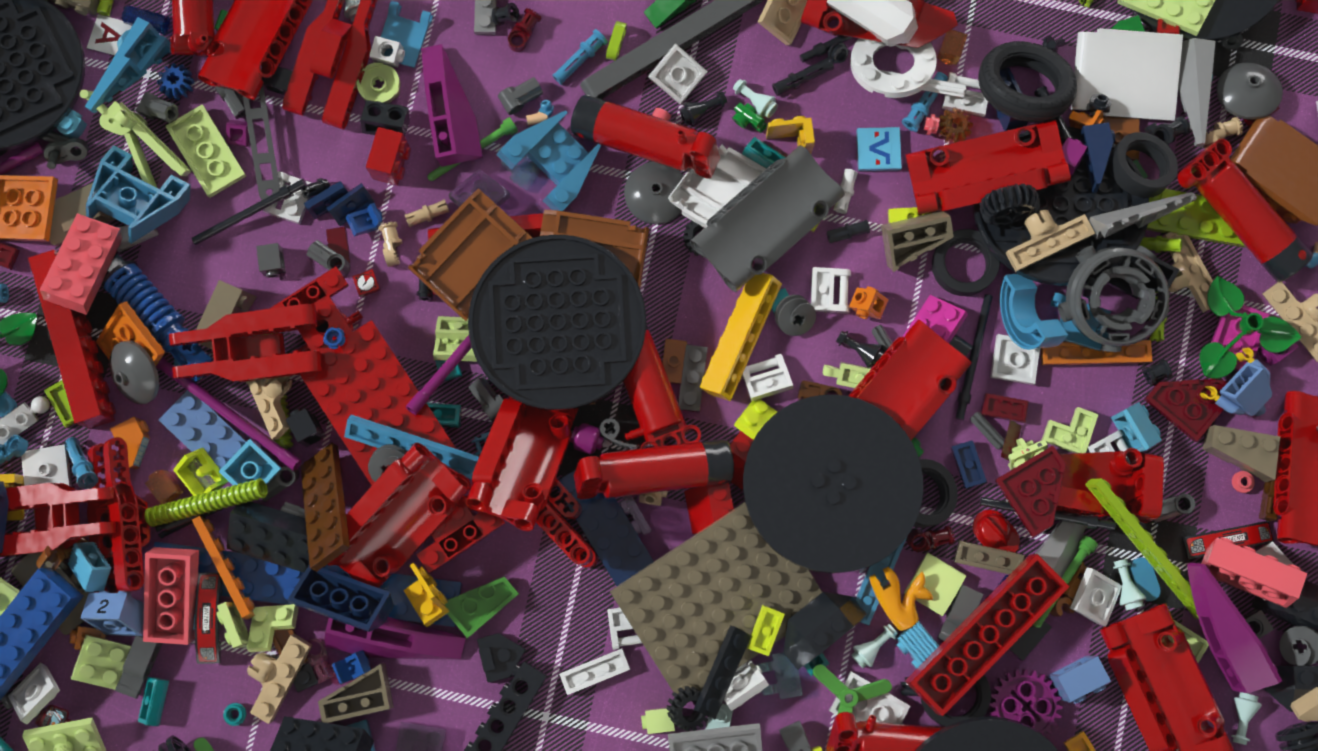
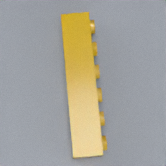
[700,273,782,401]

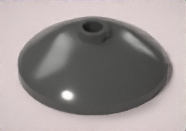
[1216,62,1283,119]
[624,162,683,225]
[109,340,159,404]

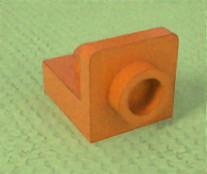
[1069,110,1105,129]
[69,625,106,650]

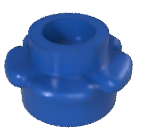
[323,327,346,349]

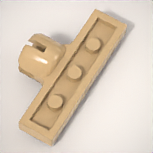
[1006,210,1095,272]
[1162,232,1213,313]
[1262,282,1318,362]
[247,376,292,440]
[247,634,312,724]

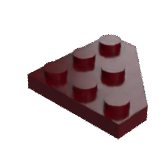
[1143,378,1227,442]
[995,446,1066,538]

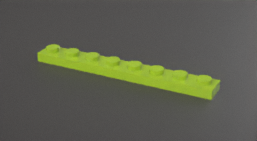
[1085,478,1199,619]

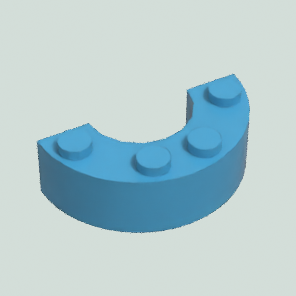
[1000,274,1068,350]

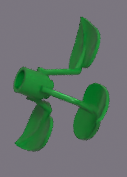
[1199,276,1301,379]
[0,313,38,396]

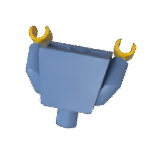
[1200,348,1272,416]

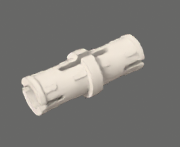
[833,169,858,214]

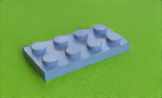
[159,390,247,469]

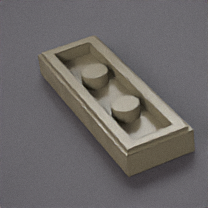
[954,540,1025,574]

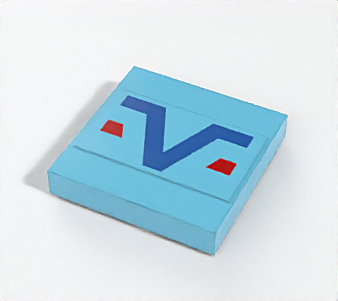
[856,127,902,171]

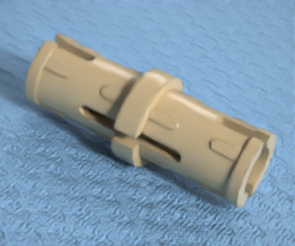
[405,199,450,227]

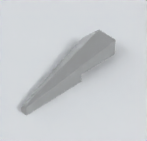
[1178,38,1216,147]
[1089,192,1197,240]
[1035,513,1086,577]

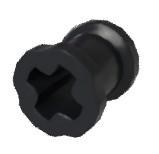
[491,2,520,26]
[1142,359,1172,385]

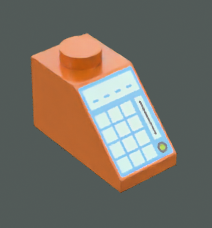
[110,417,150,470]

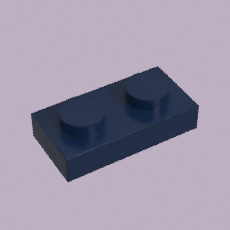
[304,181,348,219]
[326,183,375,226]
[951,440,987,489]

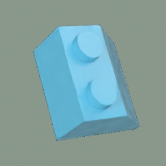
[1111,402,1162,452]
[218,439,282,485]

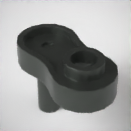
[44,138,88,169]

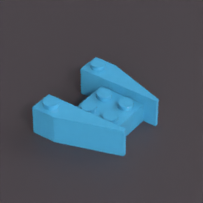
[496,110,601,211]
[86,145,190,244]

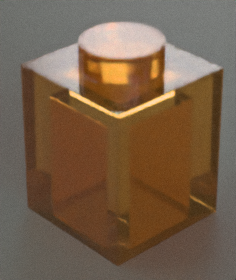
[937,30,968,65]
[144,469,185,504]

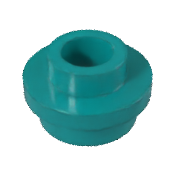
[223,703,247,726]

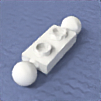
[0,396,50,445]

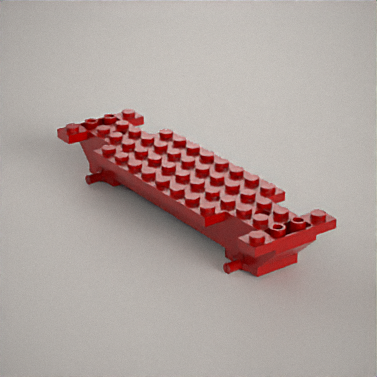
[269,266,505,574]

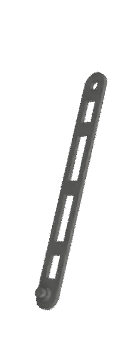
[243,78,280,200]

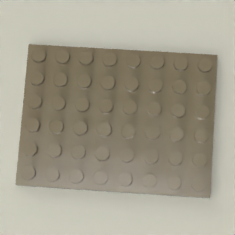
[609,502,822,694]

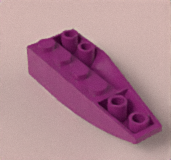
[421,44,483,167]
[1187,563,1282,693]
[325,617,466,659]

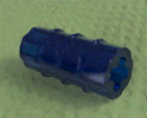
[122,5,170,35]

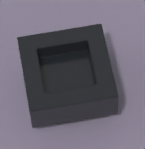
[293,662,320,692]

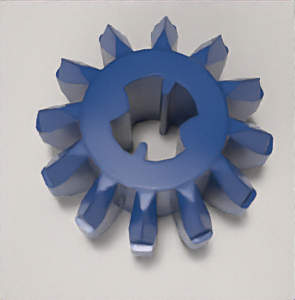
[156,63,195,101]

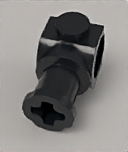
[1144,116,1190,149]

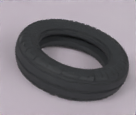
[978,41,1077,122]

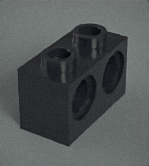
[360,100,410,136]
[286,408,326,447]

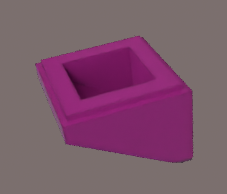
[226,120,250,146]

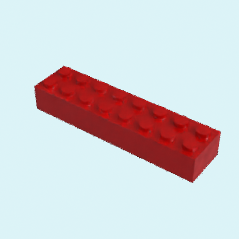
[28,250,116,429]
[905,554,1070,716]

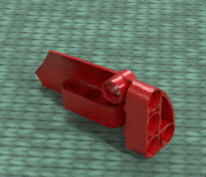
[801,0,958,48]
[1007,448,1164,523]

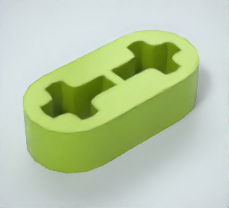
[606,21,627,61]

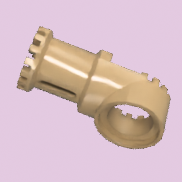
[1202,117,1243,148]
[378,222,403,267]

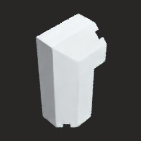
[827,0,918,47]

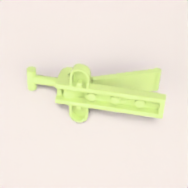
[80,90,192,188]

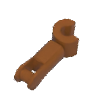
[36,537,89,571]
[1050,562,1093,617]

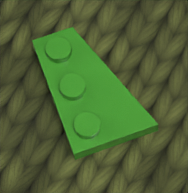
[445,577,519,638]

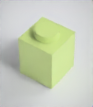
[641,708,675,734]

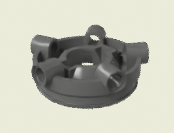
[1058,246,1169,352]

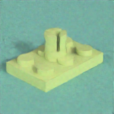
[22,718,107,751]

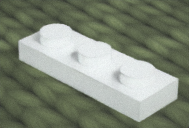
[559,649,630,695]

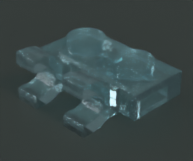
[501,156,542,191]
[757,652,803,699]

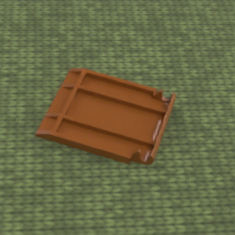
[1230,115,1318,226]
[408,188,532,322]
[540,209,649,288]

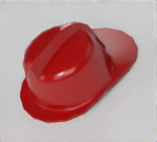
[972,510,1020,552]

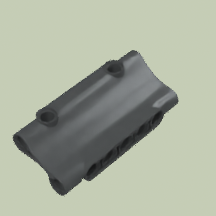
[690,145,845,292]

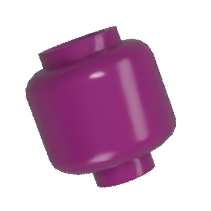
[570,423,604,454]

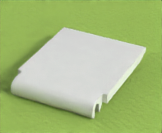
[1071,28,1183,121]
[668,144,766,228]

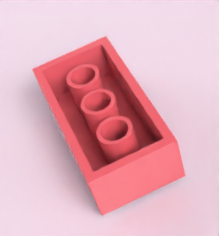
[40,213,122,315]
[1201,537,1308,608]
[143,547,199,645]

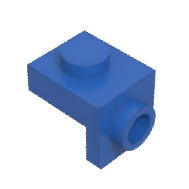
[346,203,383,237]
[332,650,371,684]

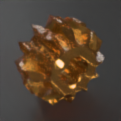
[938,107,973,143]

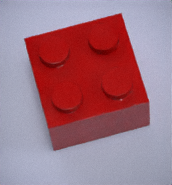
[366,127,411,186]

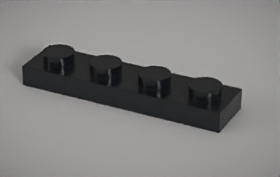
[693,625,751,720]

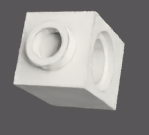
[370,36,405,68]

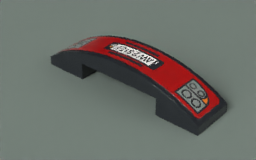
[1182,521,1274,559]
[195,573,222,664]

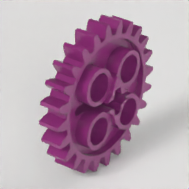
[988,669,1063,736]

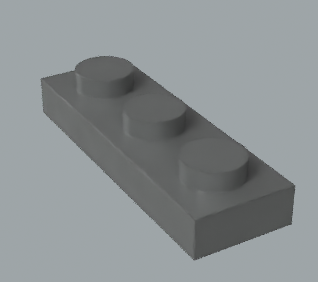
[678,345,708,412]

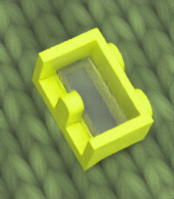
[173,447,229,496]

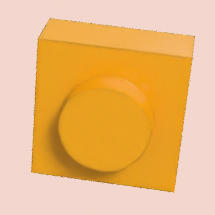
[1063,731,1096,751]

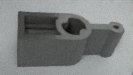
[938,585,983,641]
[115,636,163,699]

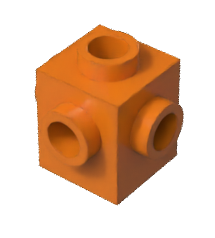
[849,286,889,319]

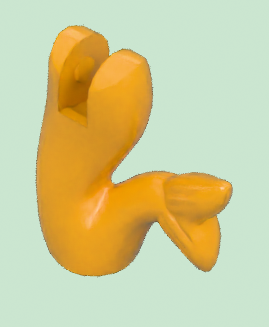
[869,567,933,631]

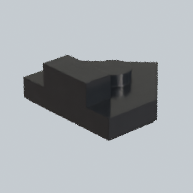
[477,633,526,683]

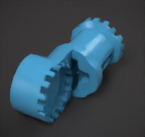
[0,435,28,465]

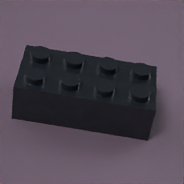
[227,502,309,573]
[270,716,374,751]

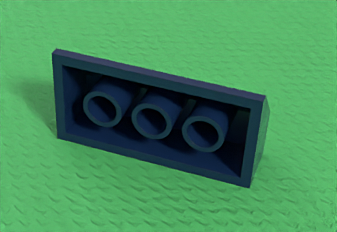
[287,564,394,632]

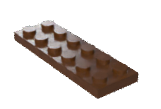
[300,442,350,572]

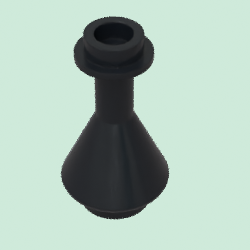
[679,91,728,126]
[836,330,885,367]

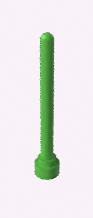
[427,117,518,181]
[1033,536,1098,628]

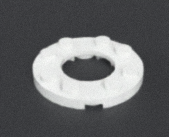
[850,39,937,98]

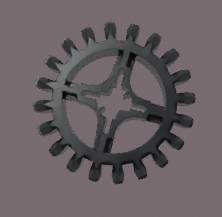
[979,184,1040,226]

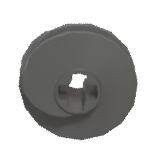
[774,294,816,336]
[368,444,406,482]
[1279,626,1318,666]

